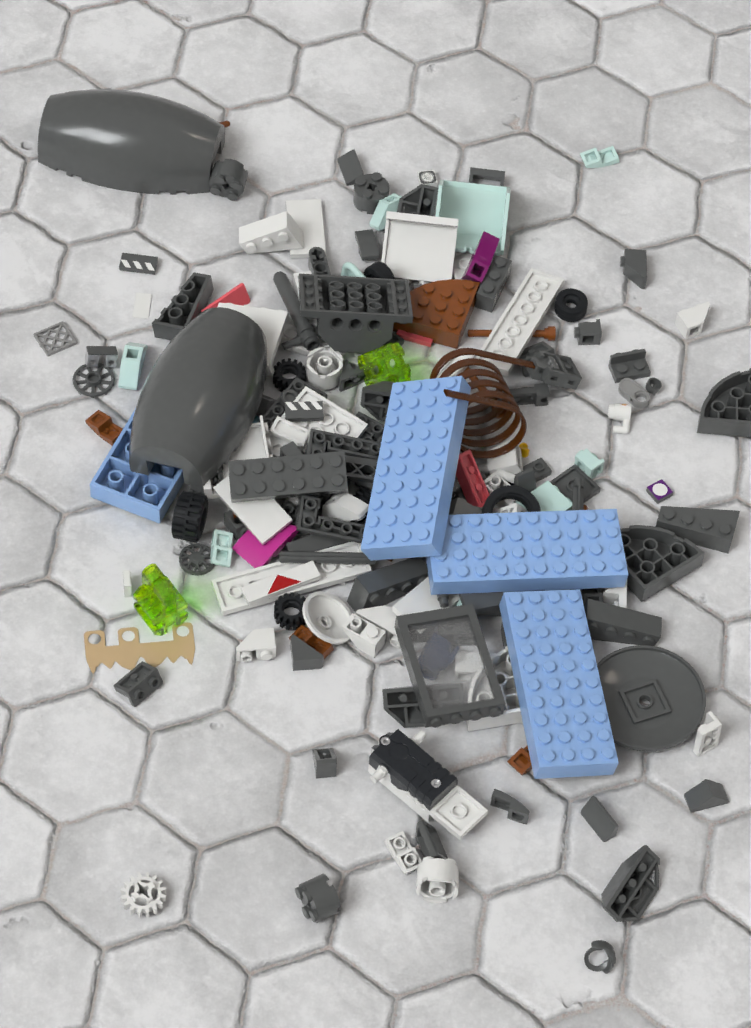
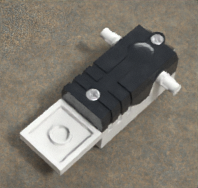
[368,729,488,840]

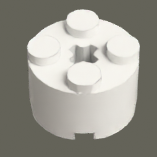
[306,347,343,392]
[416,856,459,903]

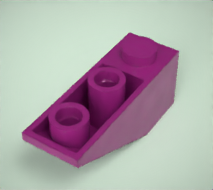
[461,231,500,284]

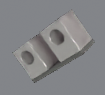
[85,346,118,367]

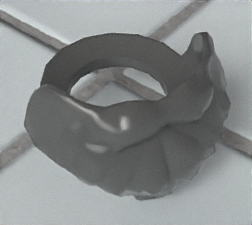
[584,940,616,974]

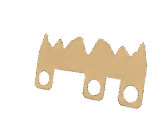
[84,622,195,673]

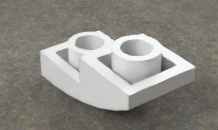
[384,831,422,875]

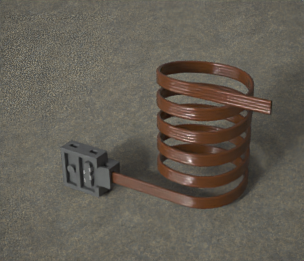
[430,348,582,458]

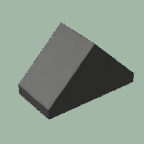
[290,634,324,671]
[312,748,337,779]
[684,779,729,813]

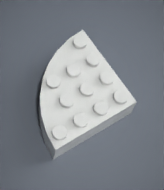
[466,646,523,732]

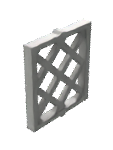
[33,321,77,357]

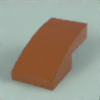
[85,410,123,446]
[289,625,334,659]
[507,745,532,776]

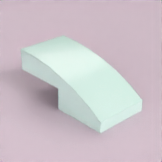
[580,146,620,168]
[210,529,233,568]

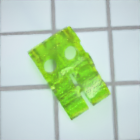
[358,342,411,386]
[133,564,188,636]

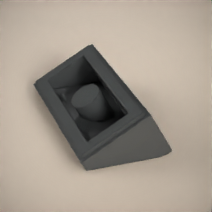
[337,149,364,186]
[580,796,618,842]

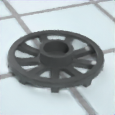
[73,363,115,398]

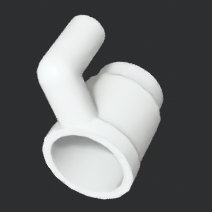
[608,403,631,434]

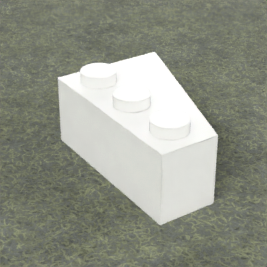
[239,211,303,254]

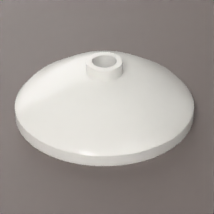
[302,592,352,644]

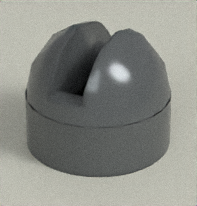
[646,378,662,394]

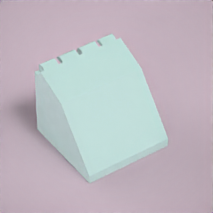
[435,180,510,257]

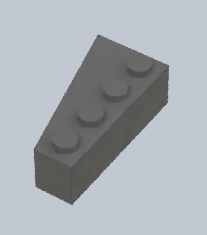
[152,272,214,340]
[656,506,740,554]
[347,557,428,613]
[584,599,662,646]

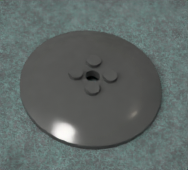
[597,645,706,752]

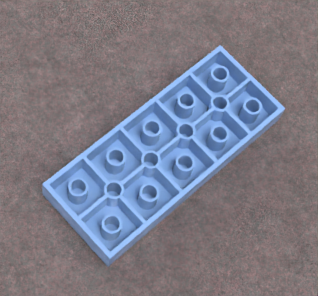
[361,376,471,561]
[90,408,184,524]
[426,509,628,595]
[499,589,619,779]

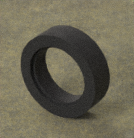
[481,485,541,514]

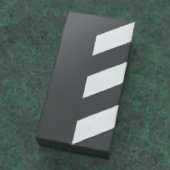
[119,253,158,275]
[285,401,324,422]

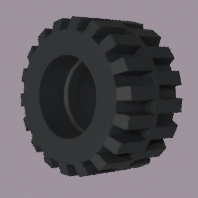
[172,491,208,543]

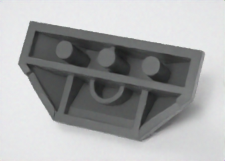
[397,184,438,216]
[360,381,395,421]
[382,684,464,728]
[601,845,660,922]

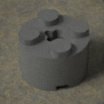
[209,159,248,201]
[353,172,389,214]
[295,874,341,923]

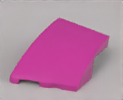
[233,525,299,568]

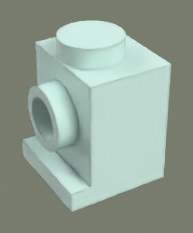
[574,448,605,479]

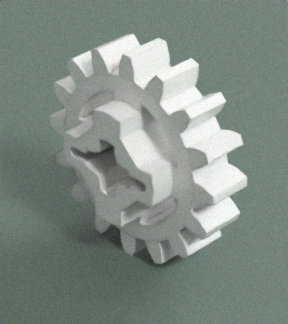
[121,872,166,918]

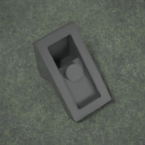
[339,359,373,392]

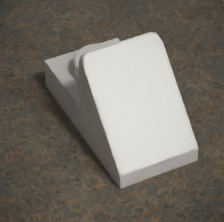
[603,581,627,608]

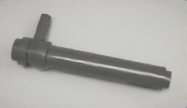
[273,271,320,351]

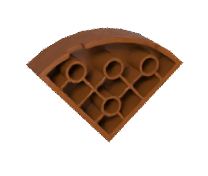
[393,279,480,349]

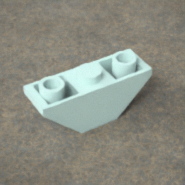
[369,193,402,231]
[118,342,148,390]

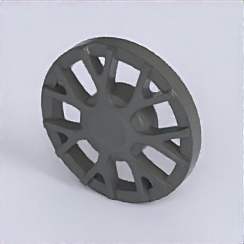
[179,543,214,576]

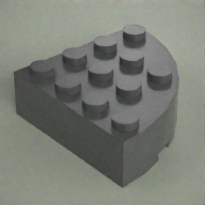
[697,368,751,437]
[620,525,705,602]

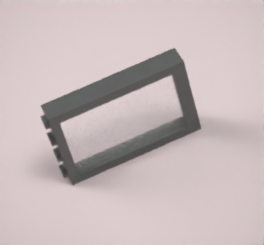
[394,604,506,728]

